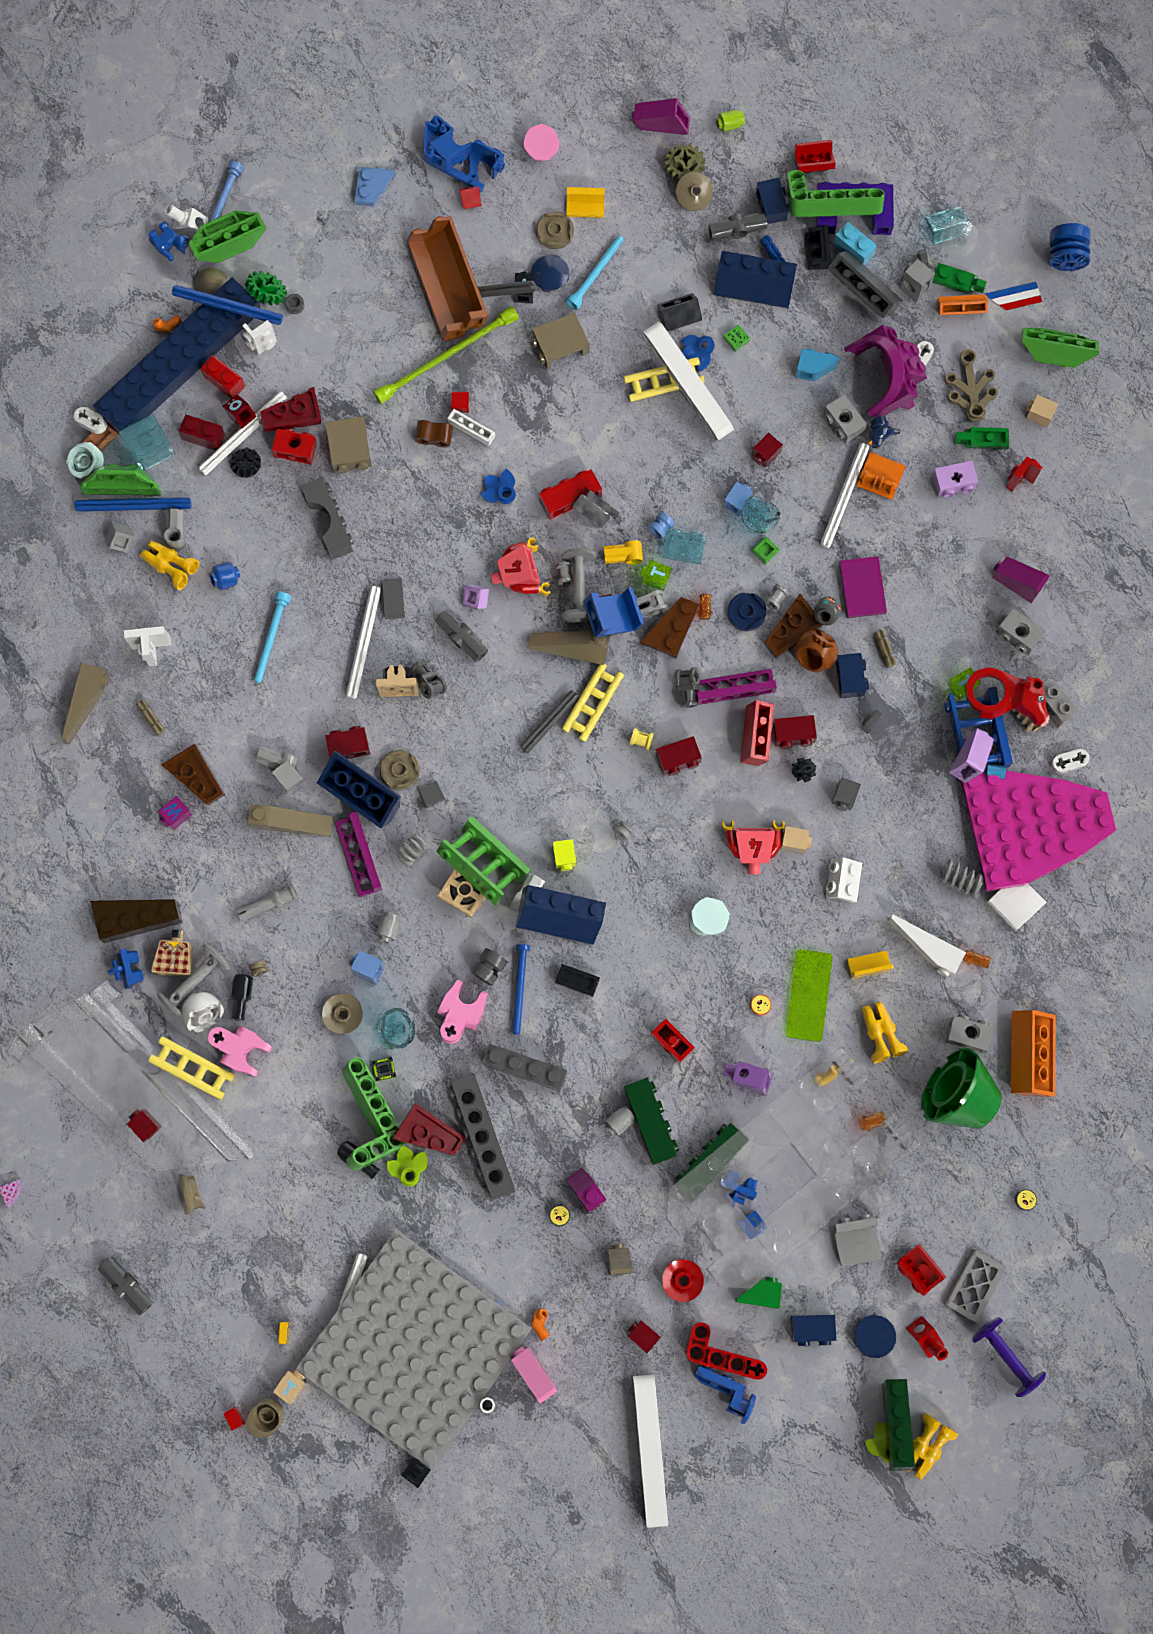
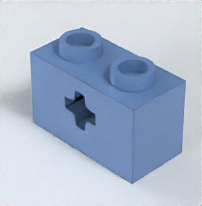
[350,950,385,985]

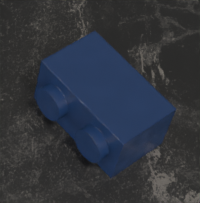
[756,178,790,224]
[836,653,869,699]
[791,1315,837,1346]

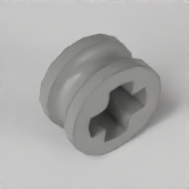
[614,821,634,840]

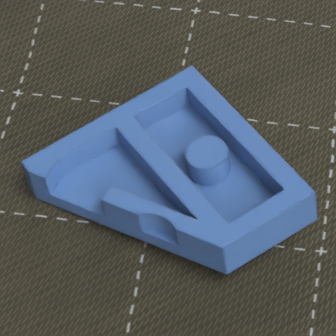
[355,167,396,206]

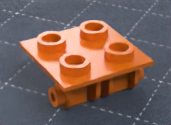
[856,452,906,500]

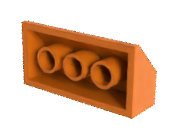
[1010,1010,1056,1097]

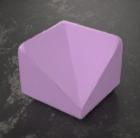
[462,585,489,609]

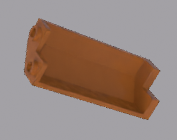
[406,216,488,341]

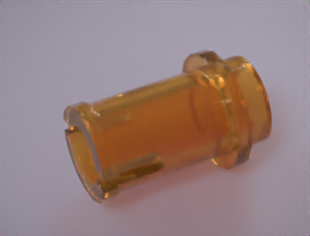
[697,593,713,620]
[963,949,991,969]
[859,1111,887,1132]

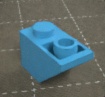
[796,348,840,381]

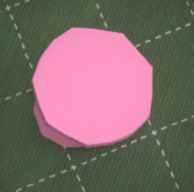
[524,124,559,161]

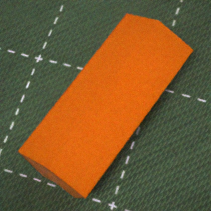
[937,294,988,315]

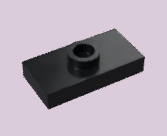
[555,964,600,997]

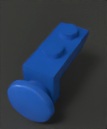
[694,1366,756,1424]

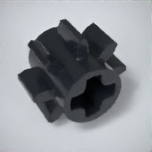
[792,757,817,783]

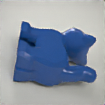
[148,221,189,262]

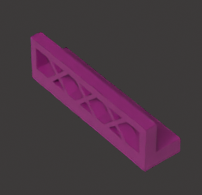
[695,669,777,705]
[335,811,382,898]

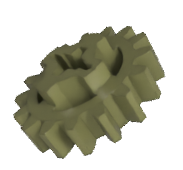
[664,142,705,181]

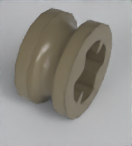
[249,960,269,977]

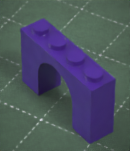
[816,182,894,235]

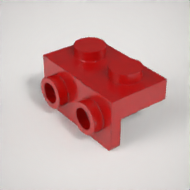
[794,140,836,173]
[1006,457,1043,492]
[897,1243,946,1296]

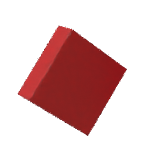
[460,186,482,209]

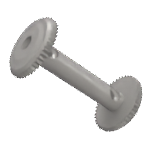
[561,548,595,623]
[157,944,230,1017]

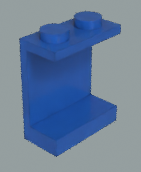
[583,587,644,638]

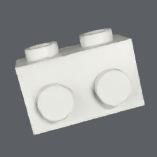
[242,320,277,355]
[826,857,862,903]

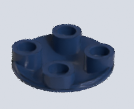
[531,255,569,292]

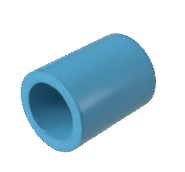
[985,764,1006,779]

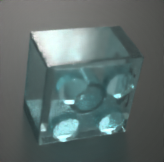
[119,414,175,471]

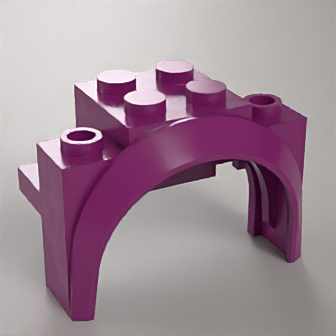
[844,325,927,418]

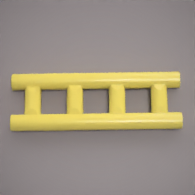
[624,357,705,402]
[561,664,624,742]
[148,1036,235,1100]

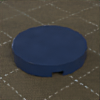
[727,593,767,632]
[854,1315,896,1358]

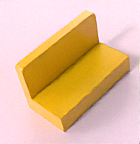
[566,187,605,218]
[847,951,894,979]

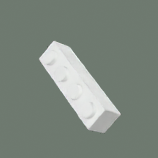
[447,409,495,446]

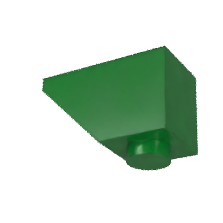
[736,1276,782,1309]

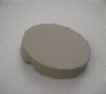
[536,212,574,249]
[380,750,420,790]

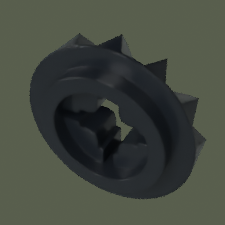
[230,447,261,478]

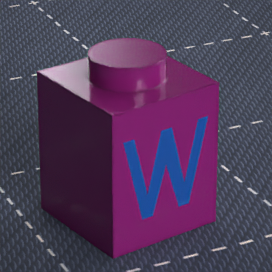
[158,796,193,830]

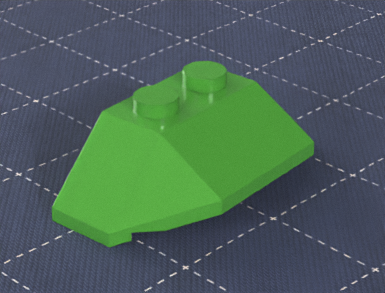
[189,211,266,263]
[1022,328,1099,368]
[80,464,162,496]

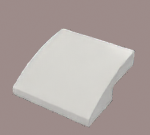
[988,884,1047,931]

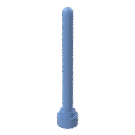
[209,160,244,222]

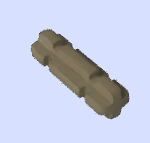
[874,630,896,668]
[136,699,165,735]

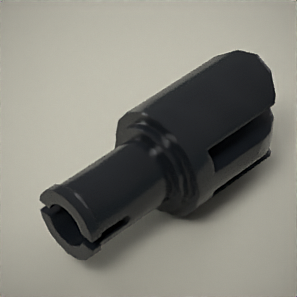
[230,974,253,1020]
[337,1141,380,1179]

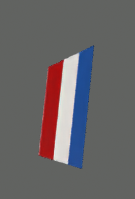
[985,282,1043,311]

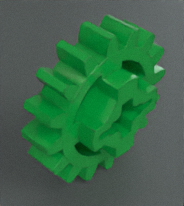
[245,271,287,306]

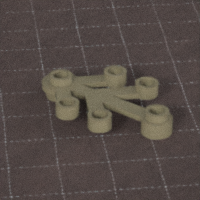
[945,349,998,422]

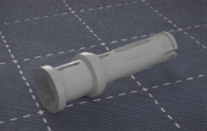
[237,884,299,921]

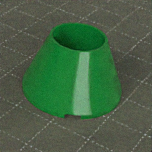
[921,1048,1002,1129]

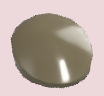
[194,267,228,295]
[246,1398,284,1438]

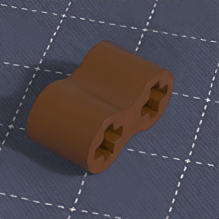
[414,420,453,448]

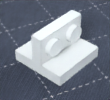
[124,626,171,667]

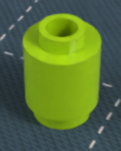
[716,109,745,132]

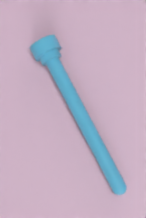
[565,236,623,310]
[254,591,291,683]

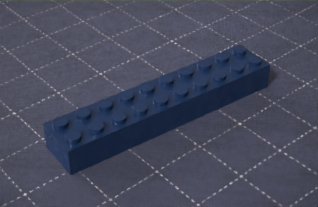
[92,277,261,440]

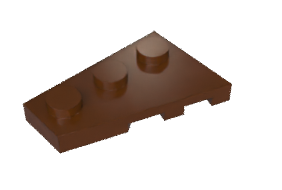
[764,594,823,659]
[640,597,699,658]
[161,744,225,805]

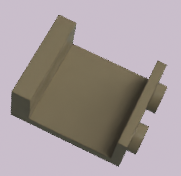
[531,313,590,370]
[326,416,372,473]

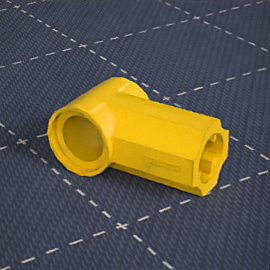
[604,540,643,565]

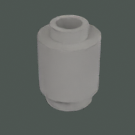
[375,912,400,943]
[605,1106,636,1136]

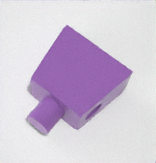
[723,1061,773,1096]

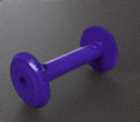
[972,1317,1046,1397]

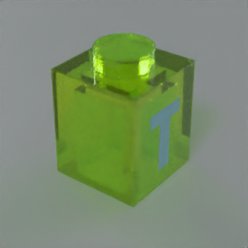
[641,560,672,591]
[948,667,981,700]

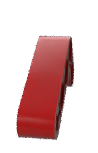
[686,1322,767,1380]

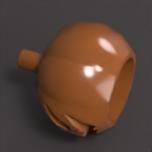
[794,629,838,673]

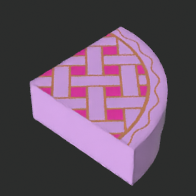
[0,1179,22,1207]

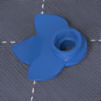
[682,335,715,372]
[481,469,516,504]

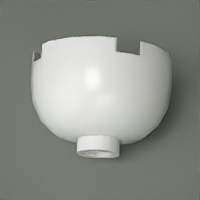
[181,992,224,1032]

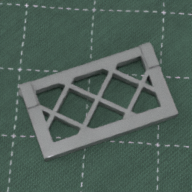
[944,1249,1006,1323]

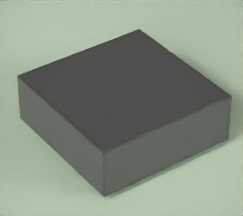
[862,710,882,734]
[419,781,445,808]

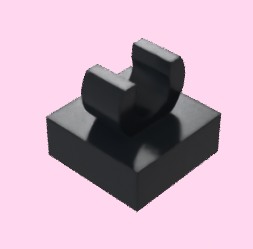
[401,1457,431,1488]

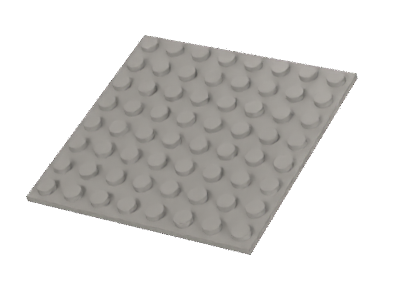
[295,1229,532,1471]

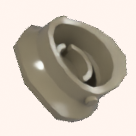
[178,1174,206,1214]

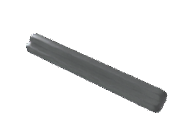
[477,281,536,298]
[521,690,579,753]

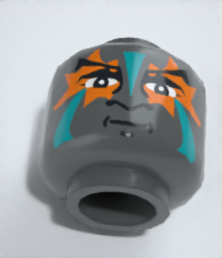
[814,596,841,626]

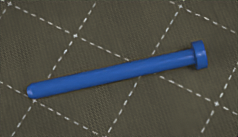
[512,944,530,1035]

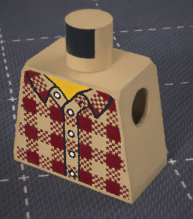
[151,930,193,977]

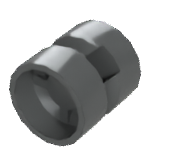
[471,948,508,986]

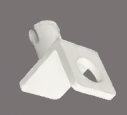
[164,204,208,232]

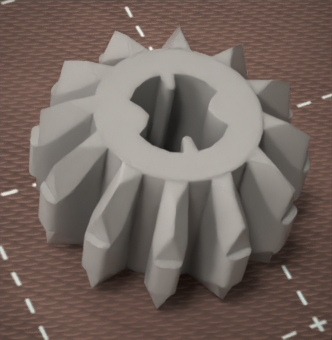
[396,833,430,867]

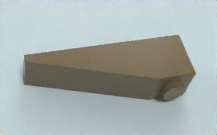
[527,631,610,665]
[62,663,110,744]
[248,804,333,837]
[608,1244,633,1275]

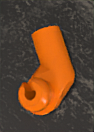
[153,315,183,333]
[531,1308,550,1341]

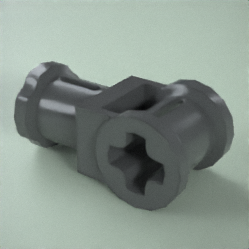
[411,659,447,699]
[675,667,700,708]

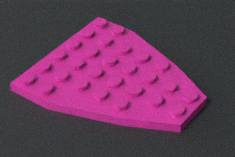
[961,771,1116,891]

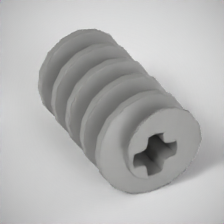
[938,859,984,899]

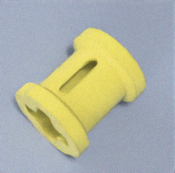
[630,728,654,750]

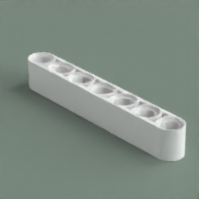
[642,321,734,441]
[633,1374,668,1528]

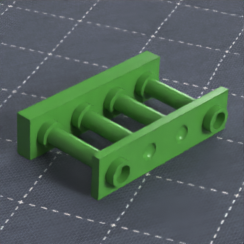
[436,816,531,906]

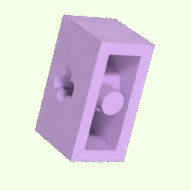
[932,461,978,497]

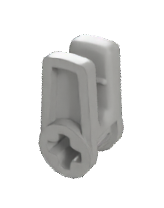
[637,590,668,618]

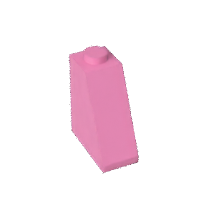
[511,1346,558,1403]

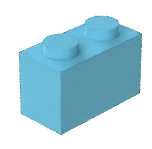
[833,222,877,265]

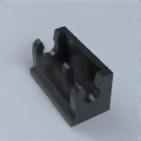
[805,225,830,270]

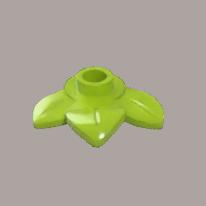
[387,1145,428,1187]
[865,1421,889,1464]

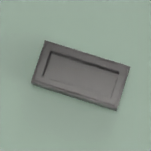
[382,578,405,619]

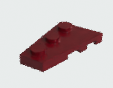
[260,387,322,432]
[391,1103,466,1156]

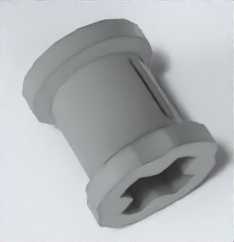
[555,562,573,586]
[764,584,789,610]

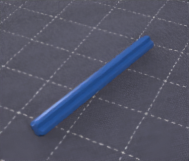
[172,285,283,325]
[75,497,192,511]

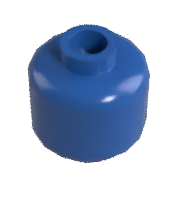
[209,562,240,590]

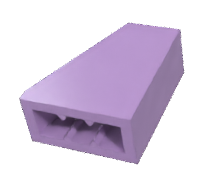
[949,728,994,783]

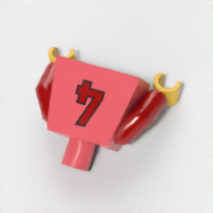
[491,537,551,596]
[722,820,785,874]

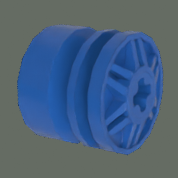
[1049,223,1091,271]

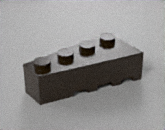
[91,899,183,943]

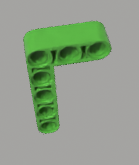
[786,170,884,217]
[342,1057,405,1171]

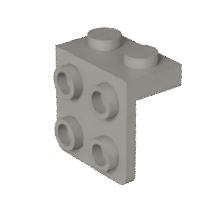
[833,1214,882,1267]

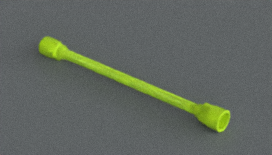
[373,306,519,404]

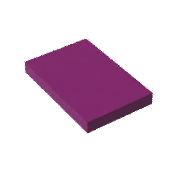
[839,556,887,618]

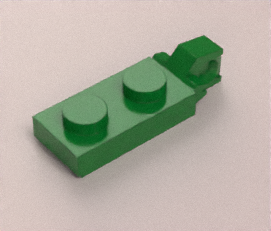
[932,263,987,294]
[954,427,1009,449]

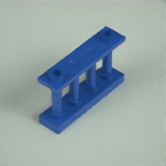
[944,687,1013,768]

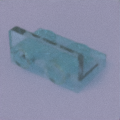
[926,206,970,244]
[663,529,706,565]

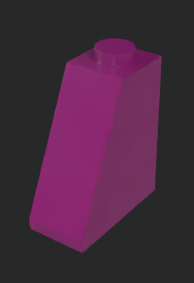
[632,98,690,135]
[992,556,1050,604]
[565,1167,607,1214]

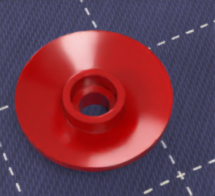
[662,1259,704,1302]

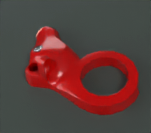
[964,667,1049,727]

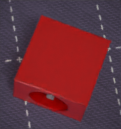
[451,392,469,413]
[223,1407,246,1431]

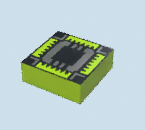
[372,1057,397,1082]

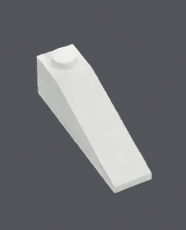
[889,915,966,977]

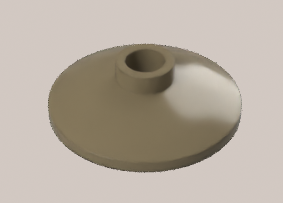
[676,172,713,211]
[322,993,363,1035]

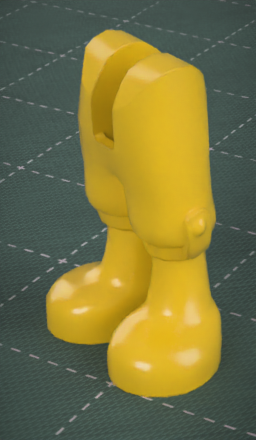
[139,540,200,591]
[862,1001,909,1064]
[907,1412,959,1480]

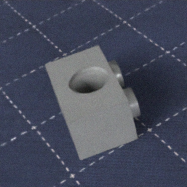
[900,259,935,303]
[824,394,867,443]
[996,608,1046,655]
[1043,680,1079,728]
[945,1014,994,1053]

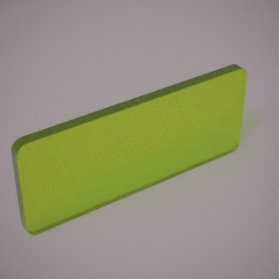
[786,949,833,1042]

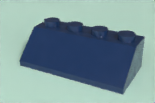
[714,251,797,309]
[317,751,401,829]
[515,885,606,945]

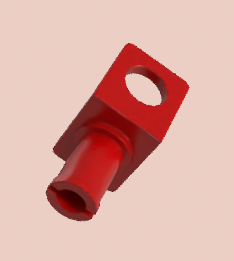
[906,1316,949,1361]

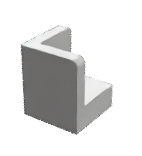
[104,521,134,553]
[272,760,303,793]

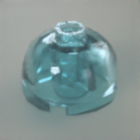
[741,496,781,533]
[373,1008,415,1049]

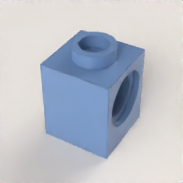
[723,482,753,517]

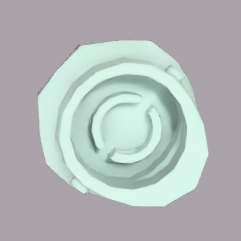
[66,442,104,480]
[689,897,730,936]

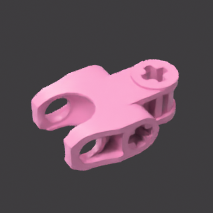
[437,979,488,1044]
[208,1026,273,1077]

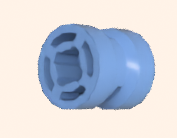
[648,512,675,539]

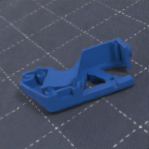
[423,115,505,192]

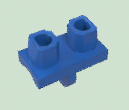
[107,949,144,989]
[718,1170,757,1208]

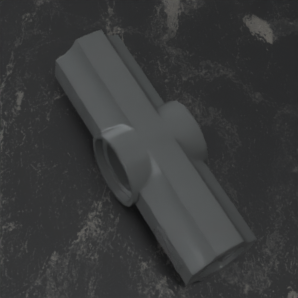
[708,211,768,241]
[435,609,488,662]
[97,1257,154,1316]

